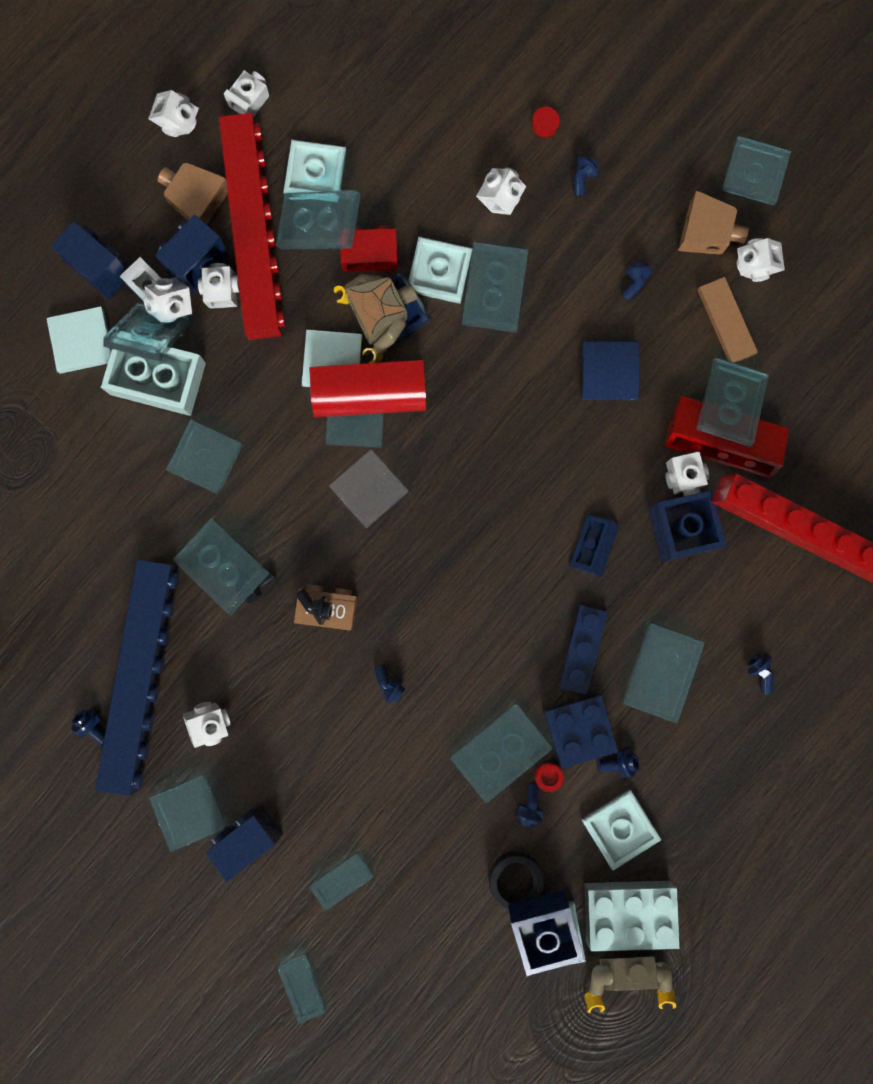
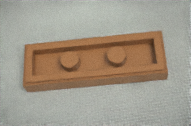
[697,277,758,365]

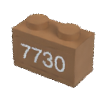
[294,584,358,631]

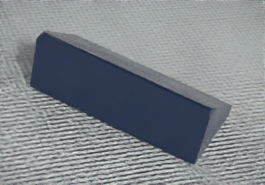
[569,514,619,577]

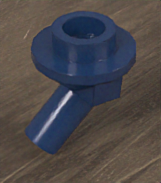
[574,155,599,196]
[621,262,653,301]
[748,653,774,694]
[374,665,406,705]
[71,709,105,747]
[597,749,639,778]
[514,784,544,827]

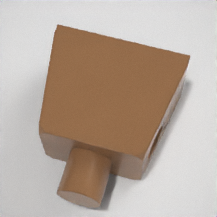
[158,163,228,225]
[678,191,749,254]

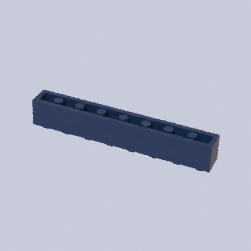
[95,560,180,796]

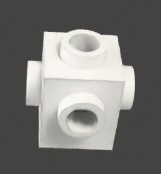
[148,90,199,137]
[476,167,526,215]
[737,238,785,282]
[198,263,240,308]
[144,277,192,322]
[666,452,710,496]
[183,702,230,748]

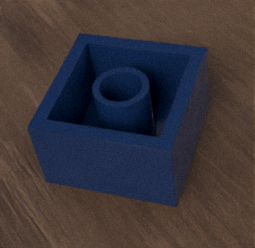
[155,214,230,295]
[50,221,127,300]
[648,490,727,563]
[542,694,618,769]
[205,807,283,882]
[508,890,585,976]

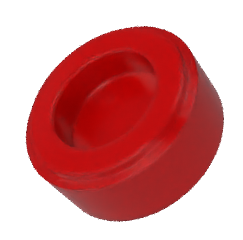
[532,107,560,137]
[534,762,564,792]

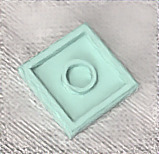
[284,140,346,203]
[409,237,473,304]
[47,306,112,374]
[302,330,362,387]
[581,789,661,870]

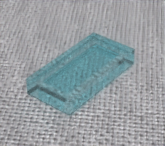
[309,852,374,911]
[277,954,327,1024]

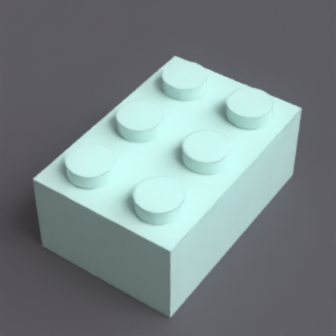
[101,333,206,416]
[584,881,680,951]

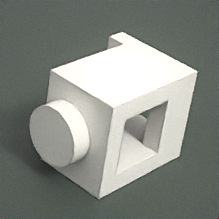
[224,70,269,118]
[120,257,161,301]

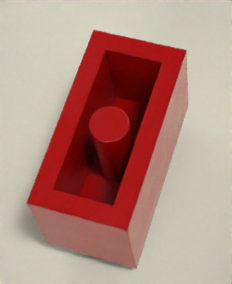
[340,226,398,272]

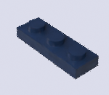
[558,605,608,695]

